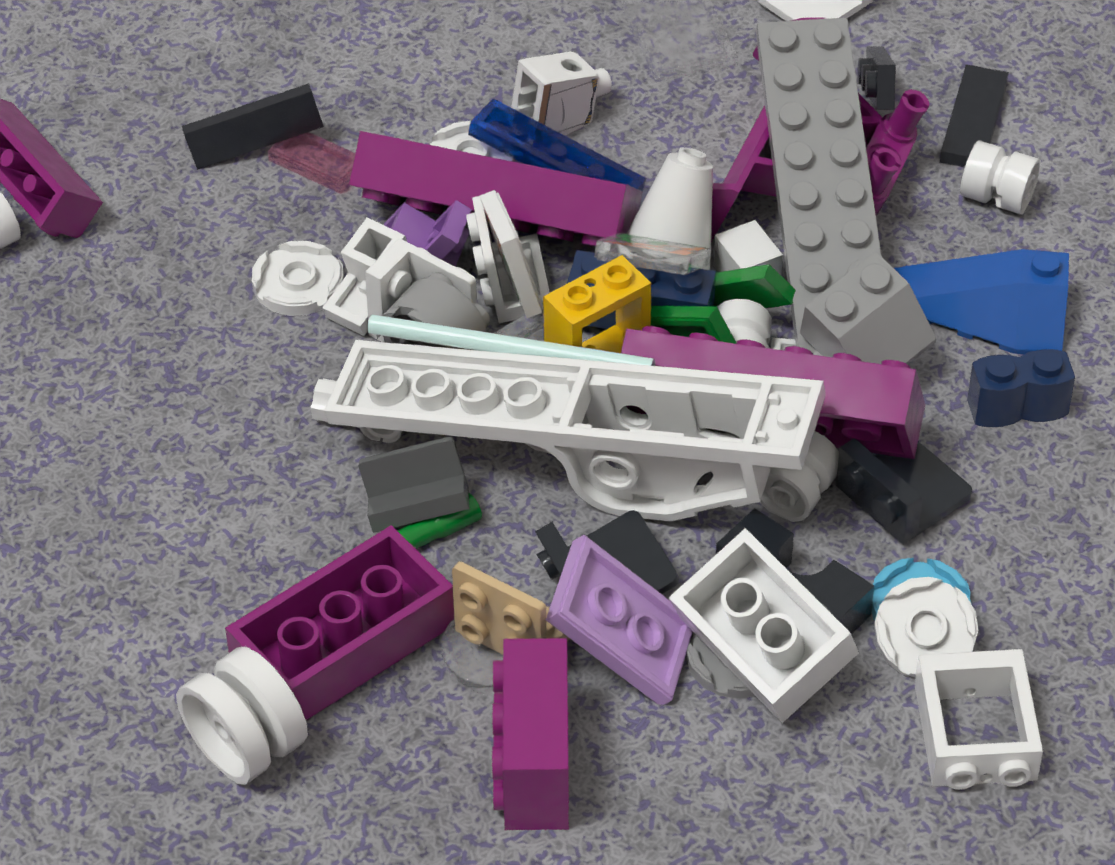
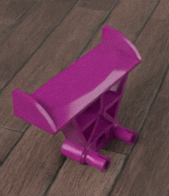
[711,17,929,242]

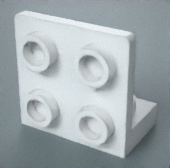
[365,238,477,342]

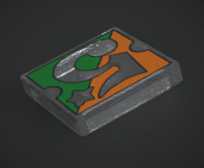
[594,233,711,275]

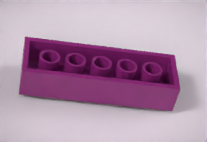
[349,131,643,251]
[621,326,925,459]

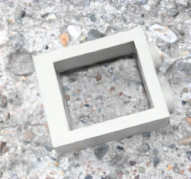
[915,649,1043,789]

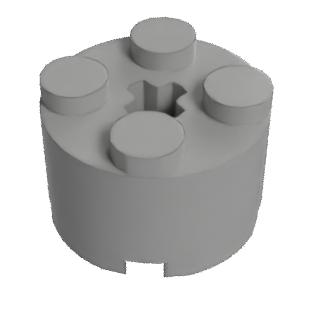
[377,273,490,350]

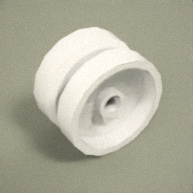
[176,647,308,784]

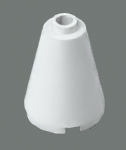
[618,147,713,270]

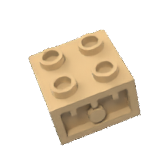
[452,561,570,655]

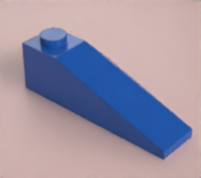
[894,249,1069,355]

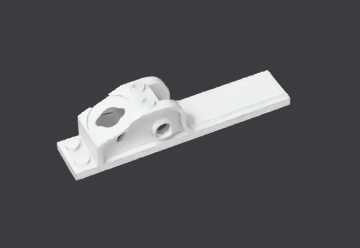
[324,340,826,521]

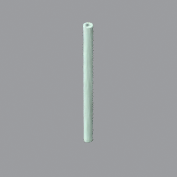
[368,314,655,366]

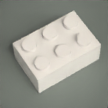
[669,528,859,723]

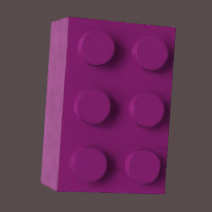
[492,638,569,830]

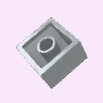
[800,251,936,364]

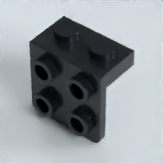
[836,438,972,545]
[535,510,679,594]

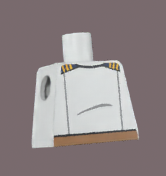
[508,51,612,151]

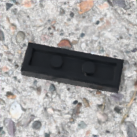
[939,64,1009,167]
[182,83,324,170]

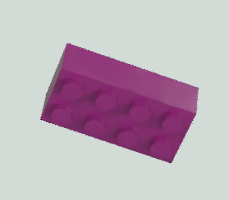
[225,525,455,720]

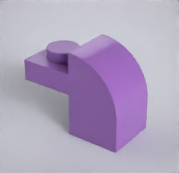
[384,200,472,267]

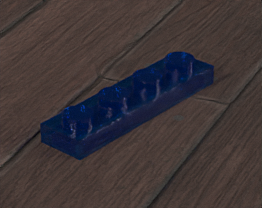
[468,98,646,191]

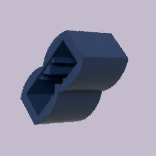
[967,349,1075,427]

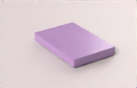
[546,535,693,705]

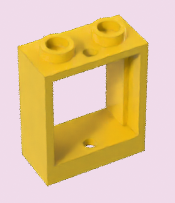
[543,255,651,353]

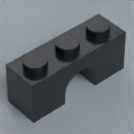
[716,508,874,634]

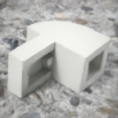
[322,218,407,336]

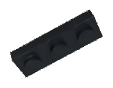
[858,46,896,110]

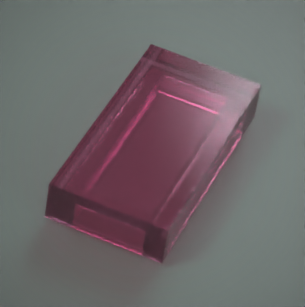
[268,132,355,194]

